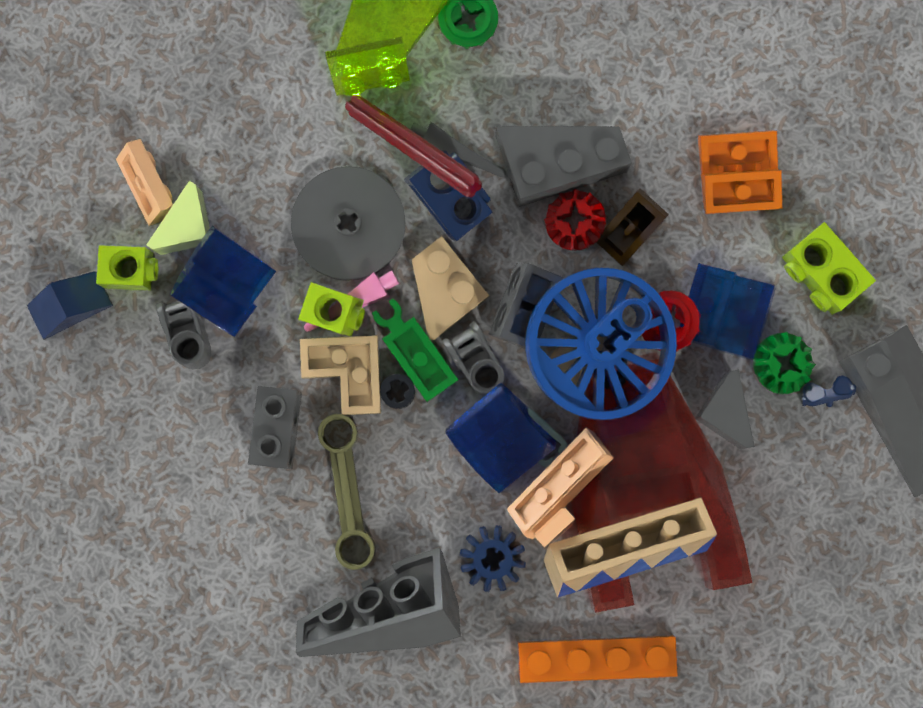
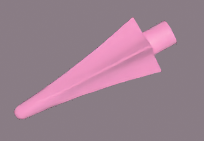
[304,270,400,332]

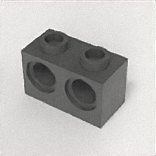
[489,263,564,349]
[248,386,302,469]

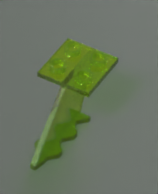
[325,0,448,96]

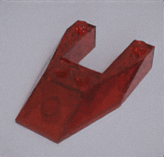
[571,359,753,613]

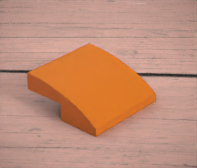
[698,130,782,214]

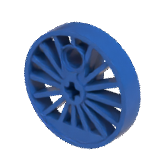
[525,268,677,420]

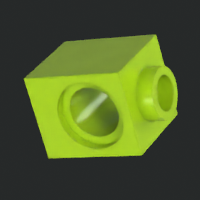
[96,245,159,291]
[298,282,365,337]

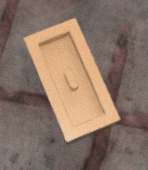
[116,139,173,226]

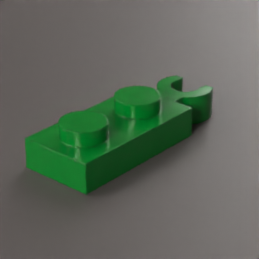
[372,299,459,403]

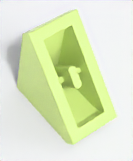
[146,181,213,255]

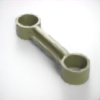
[318,414,376,570]

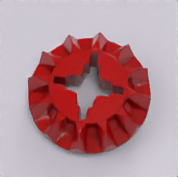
[544,189,606,251]
[641,290,701,352]

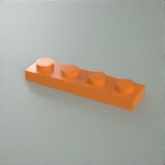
[518,635,678,683]

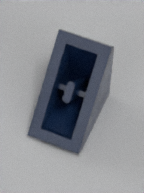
[27,271,113,340]

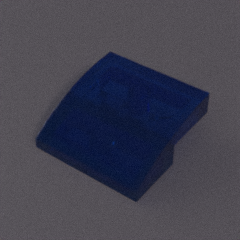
[170,225,276,337]
[679,263,776,361]
[445,383,556,493]

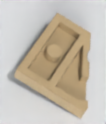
[412,236,489,342]

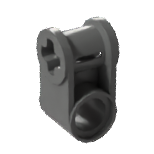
[156,292,211,370]
[442,321,504,397]

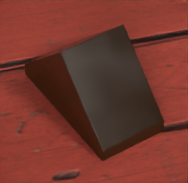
[596,188,669,266]

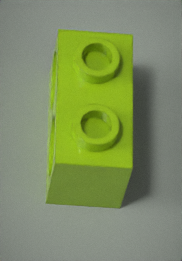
[782,222,876,315]

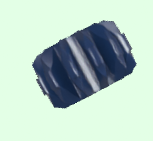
[460,525,526,592]

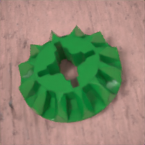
[438,0,498,49]
[753,332,816,394]

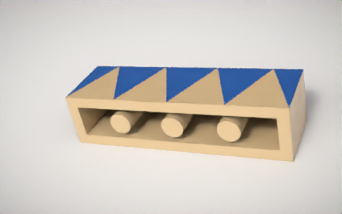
[544,498,717,598]

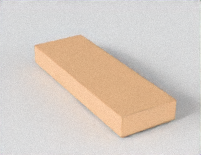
[507,428,613,539]
[534,508,575,550]

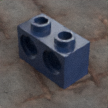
[404,150,493,241]

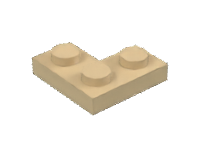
[300,335,381,415]

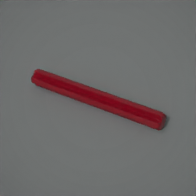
[345,95,482,197]

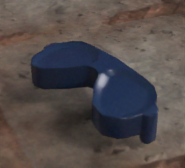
[801,375,856,407]

